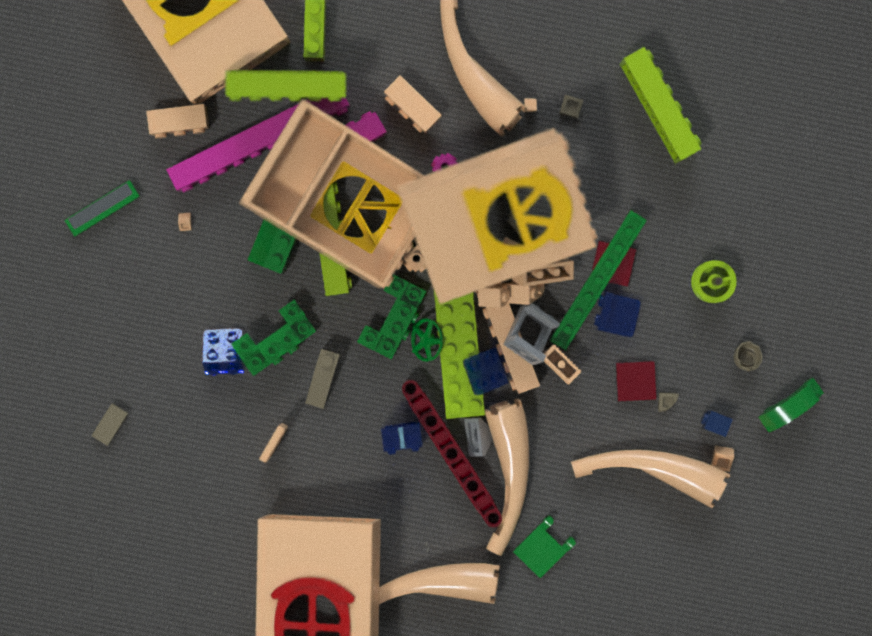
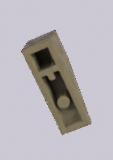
[306,349,341,409]

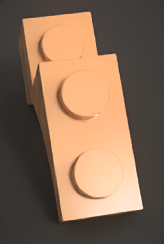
[478,282,545,308]

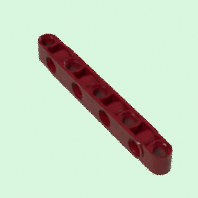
[402,380,502,527]

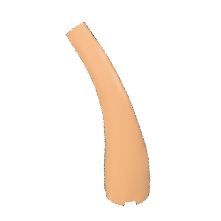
[440,0,527,137]
[484,399,529,556]
[571,450,730,508]
[379,563,500,605]

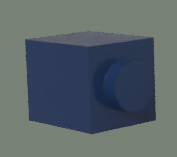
[700,410,733,437]

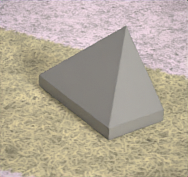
[464,418,493,457]

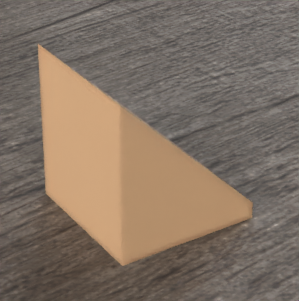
[524,98,537,112]
[178,212,192,231]

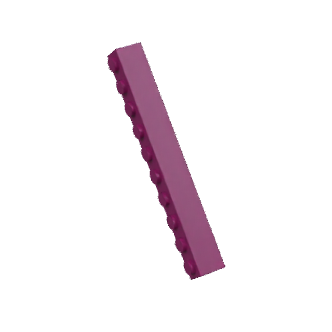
[167,97,350,193]

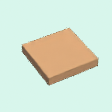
[259,423,288,462]

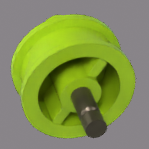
[691,260,737,303]

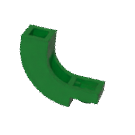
[758,378,824,433]

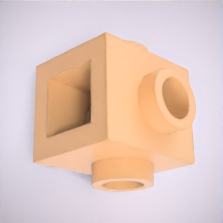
[403,245,426,273]

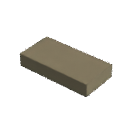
[92,403,129,446]

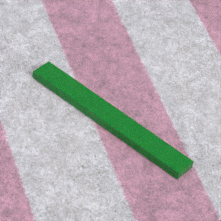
[549,210,647,351]

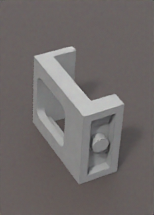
[503,303,560,365]

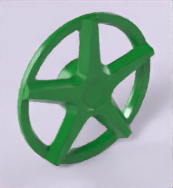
[411,318,443,362]

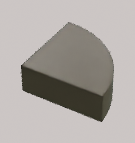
[658,392,679,412]

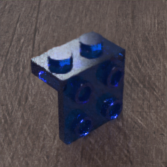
[593,292,641,337]
[202,328,244,375]
[463,347,509,396]

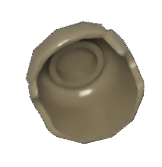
[733,341,763,372]

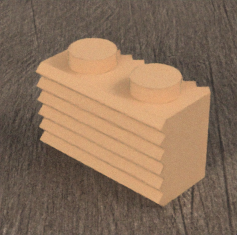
[543,345,581,385]

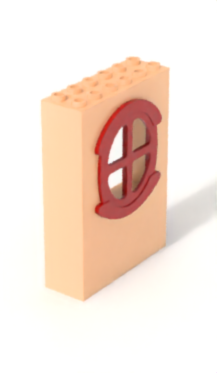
[256,514,381,636]

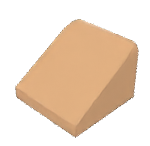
[711,445,734,472]

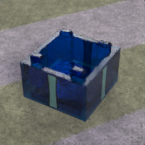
[381,421,423,455]

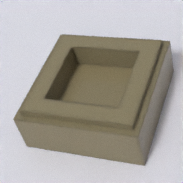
[559,95,583,119]

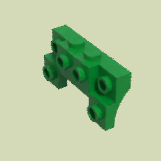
[357,274,426,359]
[231,300,316,377]

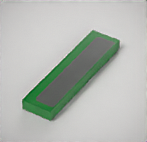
[64,180,140,237]

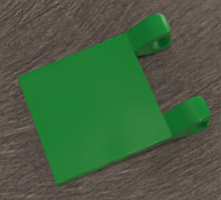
[513,515,576,578]

